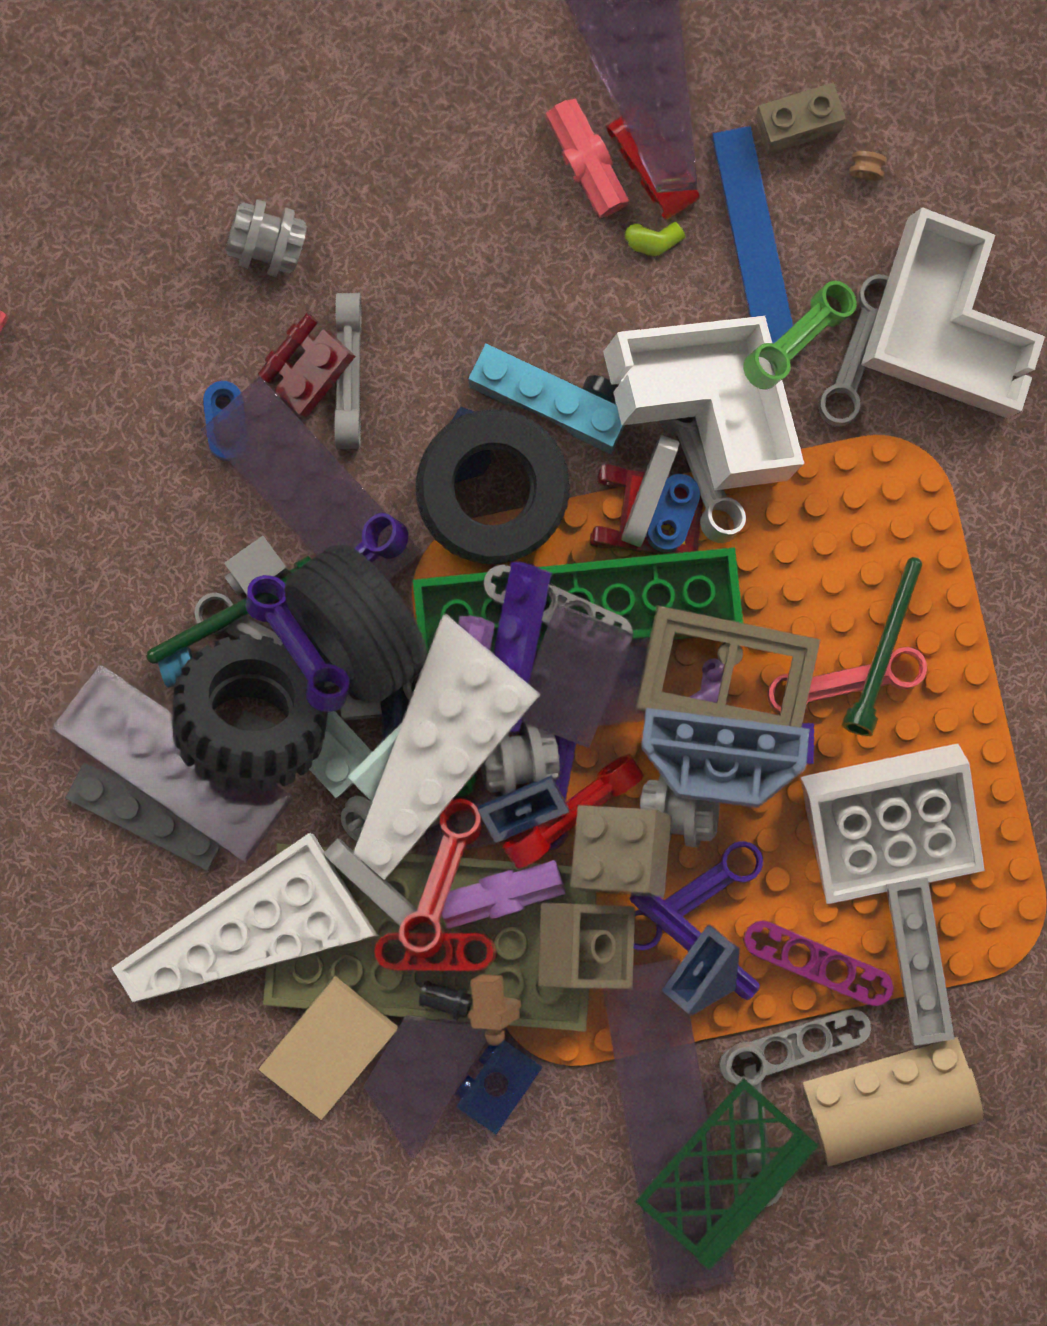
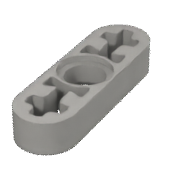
[621,434,680,547]
[324,838,419,933]

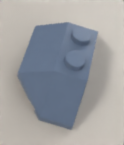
[641,708,809,808]

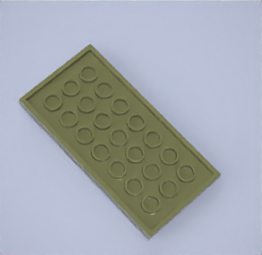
[263,843,597,1032]

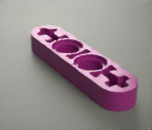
[743,921,893,1006]

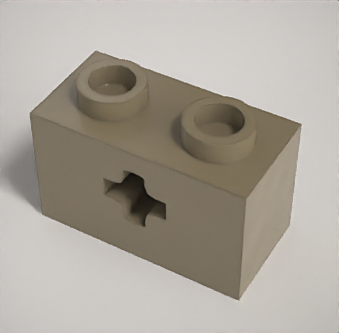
[755,82,846,154]

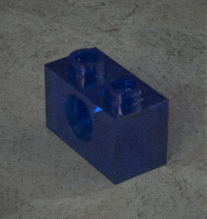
[454,1039,543,1135]

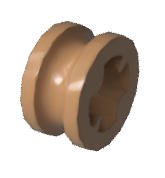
[849,151,887,181]

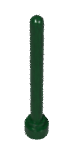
[146,556,311,664]
[842,557,922,737]

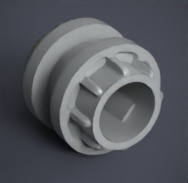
[226,199,307,277]
[480,722,560,796]
[640,775,720,847]

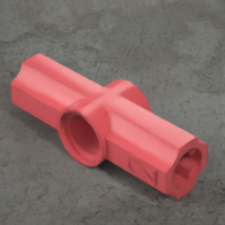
[545,98,629,219]

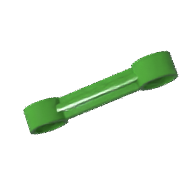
[743,281,856,390]

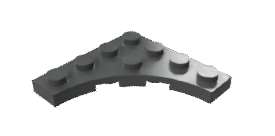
[65,710,276,871]

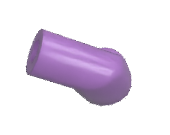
[690,658,725,703]

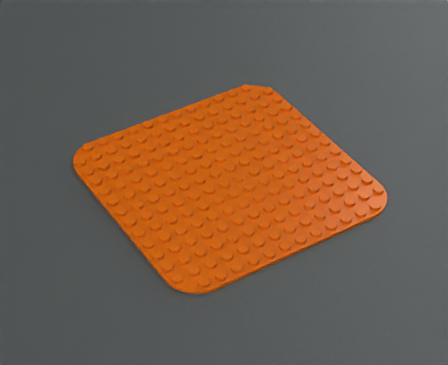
[412,435,1047,1066]

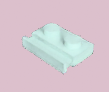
[309,711,372,799]

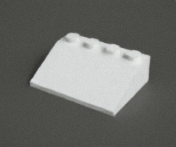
[801,744,985,904]

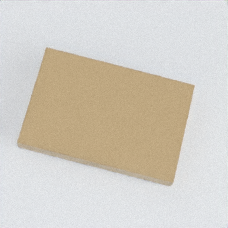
[258,976,398,1120]

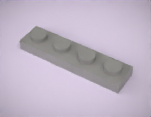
[886,878,954,1046]

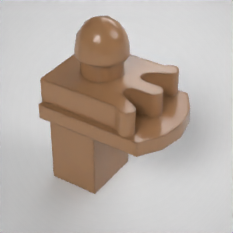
[468,975,521,1046]

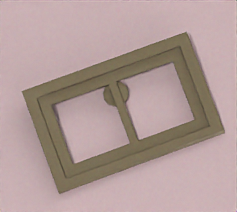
[635,605,820,728]

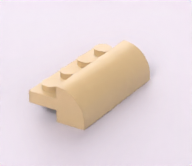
[803,1037,983,1167]

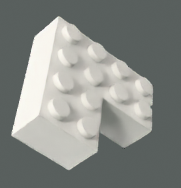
[861,208,1045,418]
[603,316,804,490]

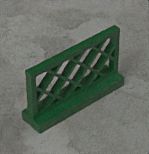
[635,1078,819,1270]

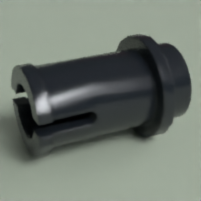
[419,981,473,1020]

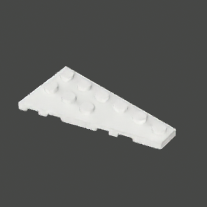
[353,615,540,880]
[112,833,378,1002]

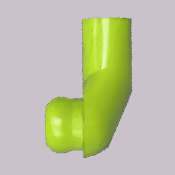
[625,222,686,257]

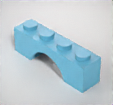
[468,344,625,454]

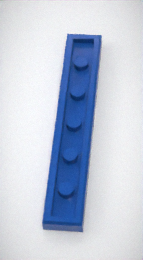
[712,126,798,355]

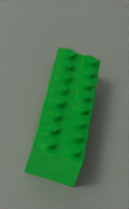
[413,547,743,657]

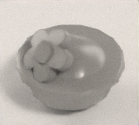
[341,796,372,841]

